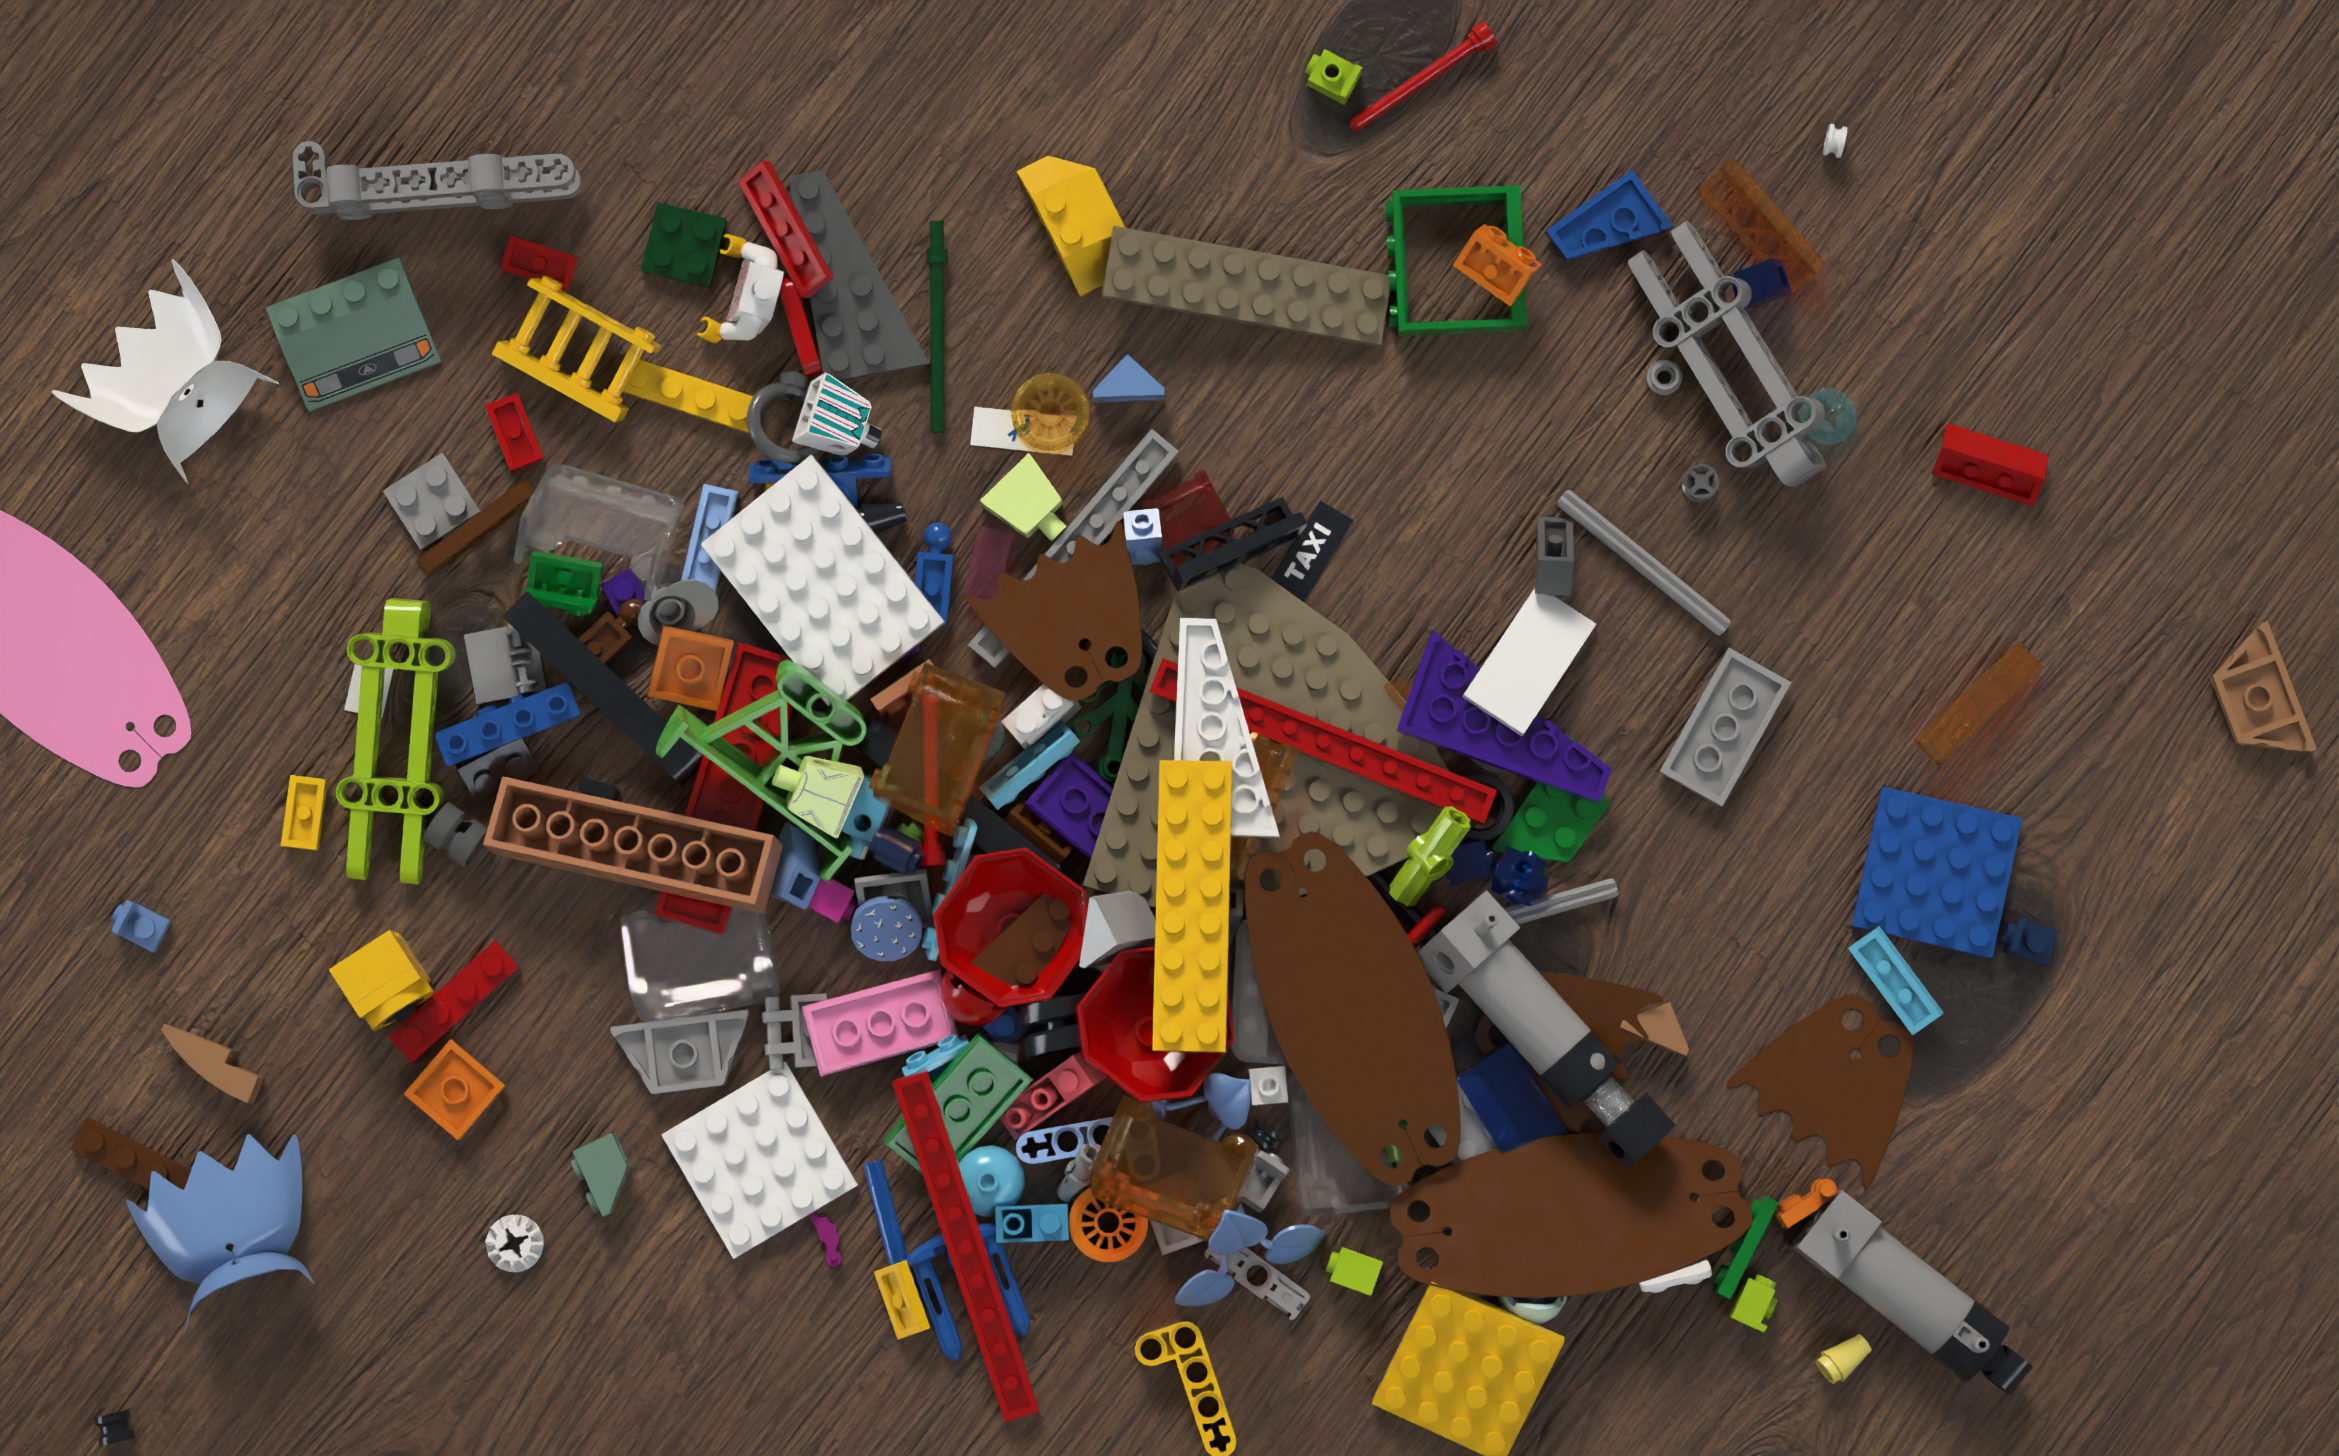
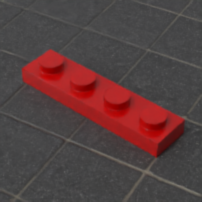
[738,161,834,298]
[387,941,520,1063]

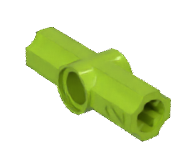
[1389,807,1471,907]

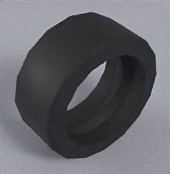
[1463,773,1514,842]

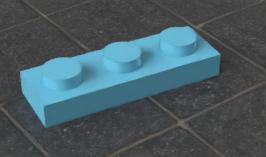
[979,720,1080,810]
[1848,926,1944,1035]

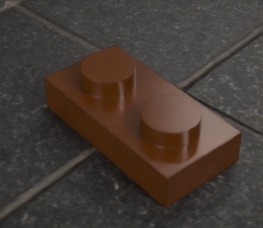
[1004,795,1074,865]

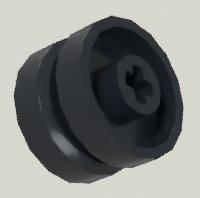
[1017,993,1087,1058]

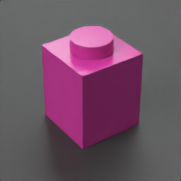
[808,878,858,924]

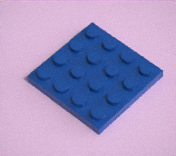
[1851,787,2022,958]

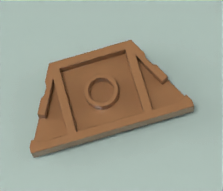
[2210,621,2317,753]

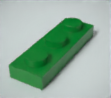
[1712,1196,1779,1299]

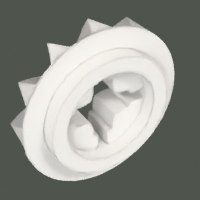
[485,1215,544,1272]

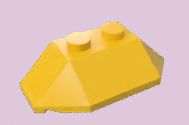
[1017,156,1125,297]

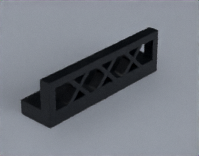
[1158,497,1308,592]

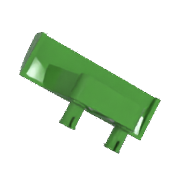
[656,659,866,882]

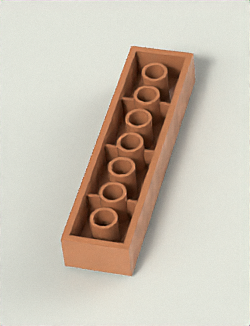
[483,776,783,914]

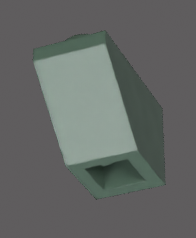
[571,1133,631,1217]

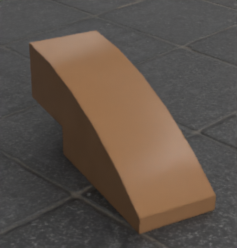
[161,1024,264,1104]

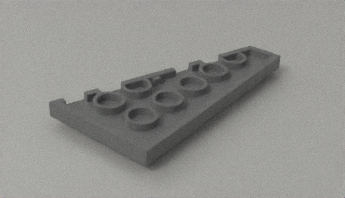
[788,170,930,382]

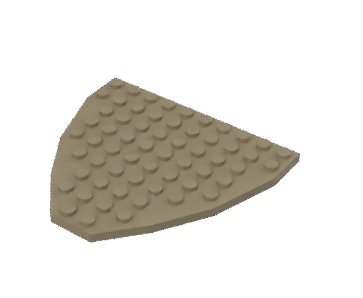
[1082,548,1450,908]

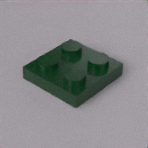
[641,202,727,289]

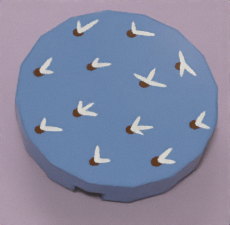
[851,896,922,961]

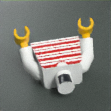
[697,234,784,344]

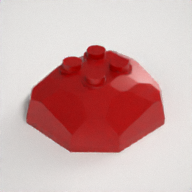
[933,848,1088,1007]
[1076,947,1235,1103]

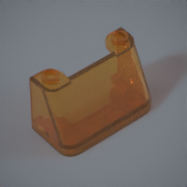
[869,663,1006,837]
[1091,1095,1259,1241]

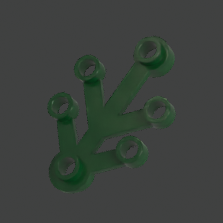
[1072,647,1148,783]

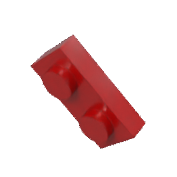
[500,235,580,291]
[485,392,545,473]

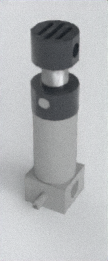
[1417,890,1676,1170]

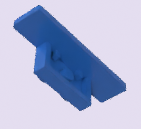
[748,454,892,509]
[435,682,581,766]

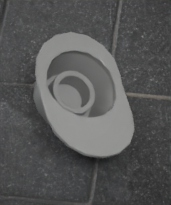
[638,579,718,645]

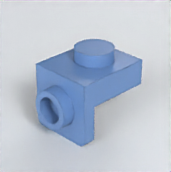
[1124,508,1163,565]

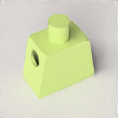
[980,453,1067,542]

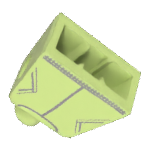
[772,756,864,839]

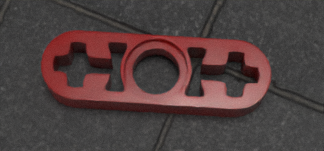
[779,277,823,377]

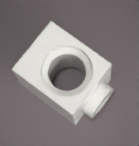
[1249,1066,1288,1106]

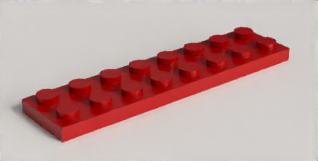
[654,643,794,936]

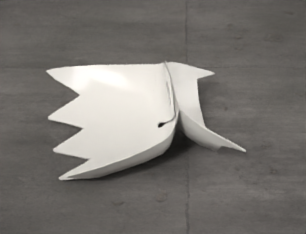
[52,259,279,484]

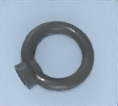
[746,371,820,464]

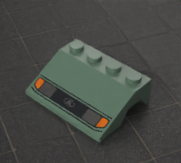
[266,257,442,413]

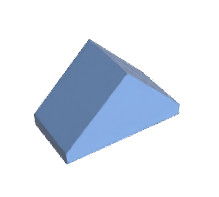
[1093,354,1165,403]

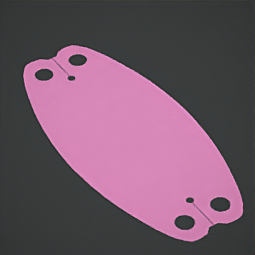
[0,510,191,787]

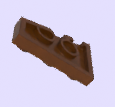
[971,893,1072,986]

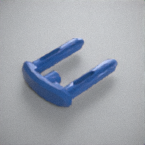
[906,1223,1030,1361]

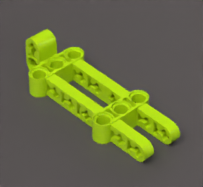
[336,598,456,885]

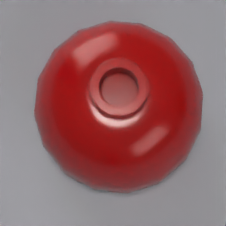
[941,970,1008,1026]

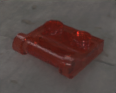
[1141,470,1231,560]

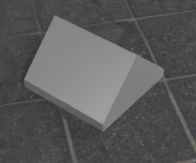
[854,869,934,928]
[1079,890,1156,968]

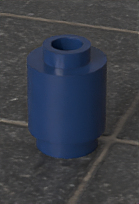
[868,827,925,875]

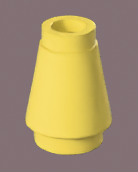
[1816,1334,1872,1384]

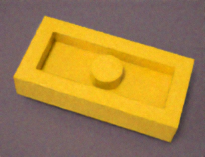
[281,775,328,851]
[874,1260,930,1340]

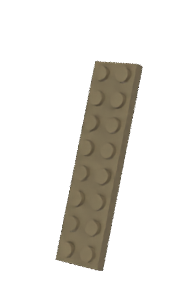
[1101,226,1390,347]

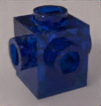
[1491,846,1550,907]

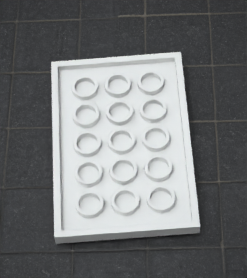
[701,455,945,706]

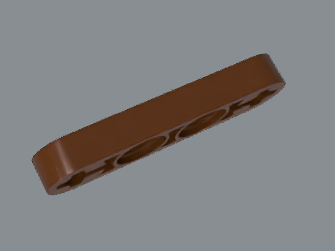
[416,480,538,577]

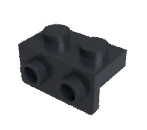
[456,738,540,804]

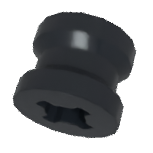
[93,1409,136,1446]

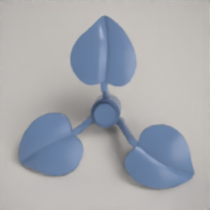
[1128,1073,1251,1201]
[1174,1196,1325,1306]

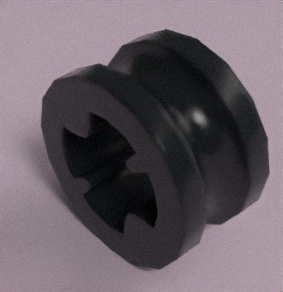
[1246,1120,1282,1153]

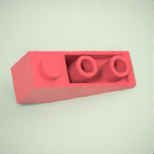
[1000,1050,1107,1140]

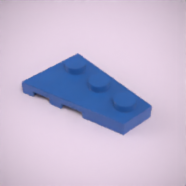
[1545,170,1674,261]

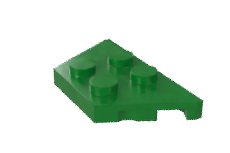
[1491,736,1610,863]

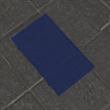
[1456,1042,1569,1154]

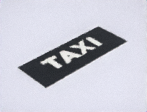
[1272,500,1354,602]

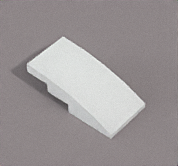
[1462,588,1596,736]

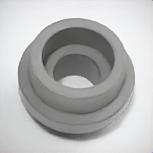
[1646,360,1682,395]

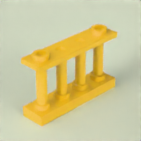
[492,276,661,422]

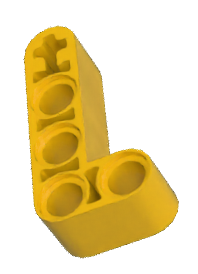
[1135,1321,1236,1456]

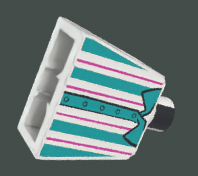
[792,373,882,455]

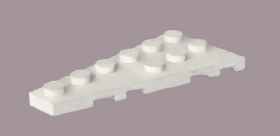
[1174,618,1280,838]

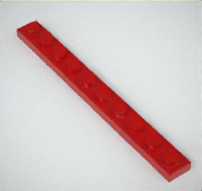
[1149,658,1497,825]
[892,1070,1039,1422]

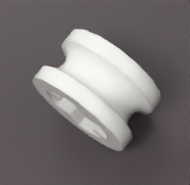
[1823,124,1848,158]

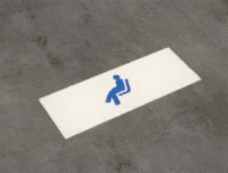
[970,407,1077,456]

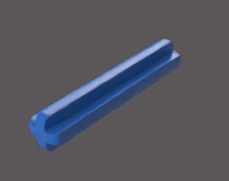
[864,1160,907,1265]

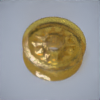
[1011,373,1090,455]

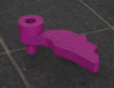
[809,1213,842,1269]

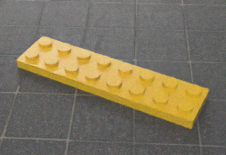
[1152,760,1233,1053]

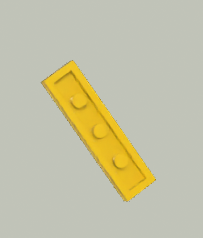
[622,359,754,434]

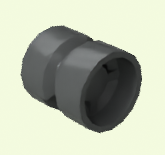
[423,802,488,868]

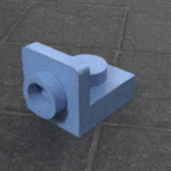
[111,900,172,953]

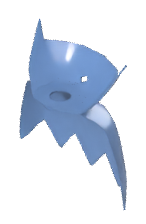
[126,1134,314,1334]

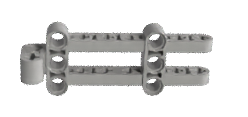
[293,141,582,220]
[1628,221,1826,487]

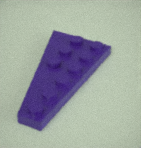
[1396,630,1611,804]

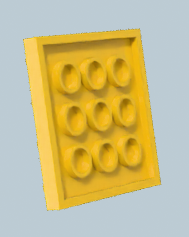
[1372,1282,1565,1456]

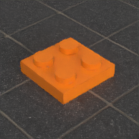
[647,625,734,711]
[404,1039,506,1141]

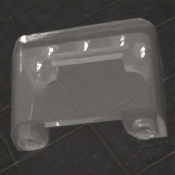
[620,907,780,1022]
[1287,1073,1411,1217]

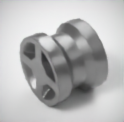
[1681,464,1720,503]

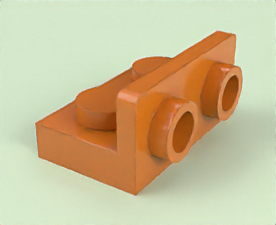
[1453,225,1542,306]

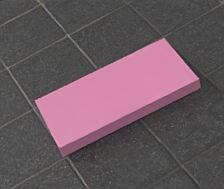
[801,970,959,1077]

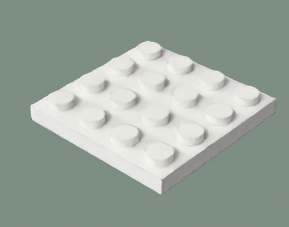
[661,1061,858,1259]

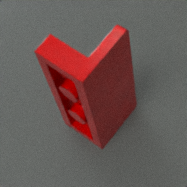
[1932,424,2048,507]

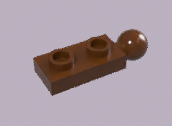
[579,598,645,665]

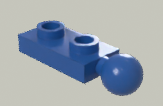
[915,522,954,627]

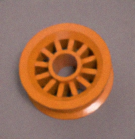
[1069,1183,1148,1262]

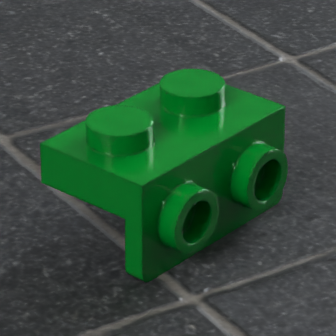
[523,550,603,616]

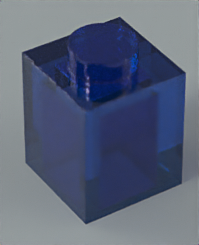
[1733,259,1793,308]
[1446,840,1497,887]

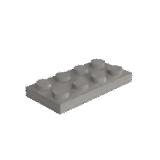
[1658,648,1792,807]

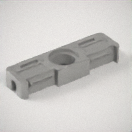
[1205,1247,1310,1320]

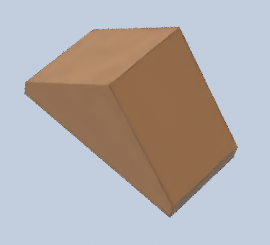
[1620,1002,1689,1057]

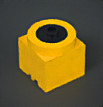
[329,930,434,1031]

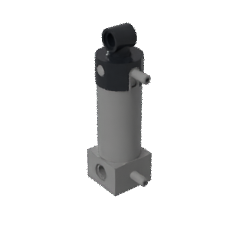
[1789,1190,2033,1396]

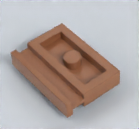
[870,659,940,716]

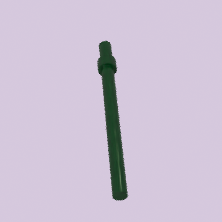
[926,221,948,433]

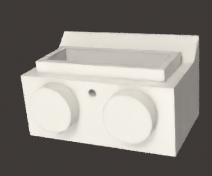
[1001,684,1082,750]

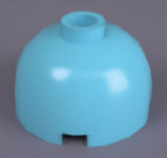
[958,1145,1025,1217]

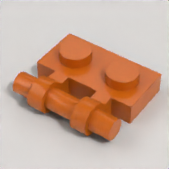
[1773,1179,1837,1228]

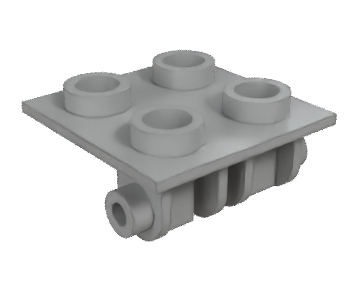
[464,623,547,705]

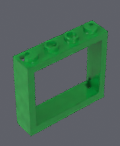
[1385,185,1527,337]

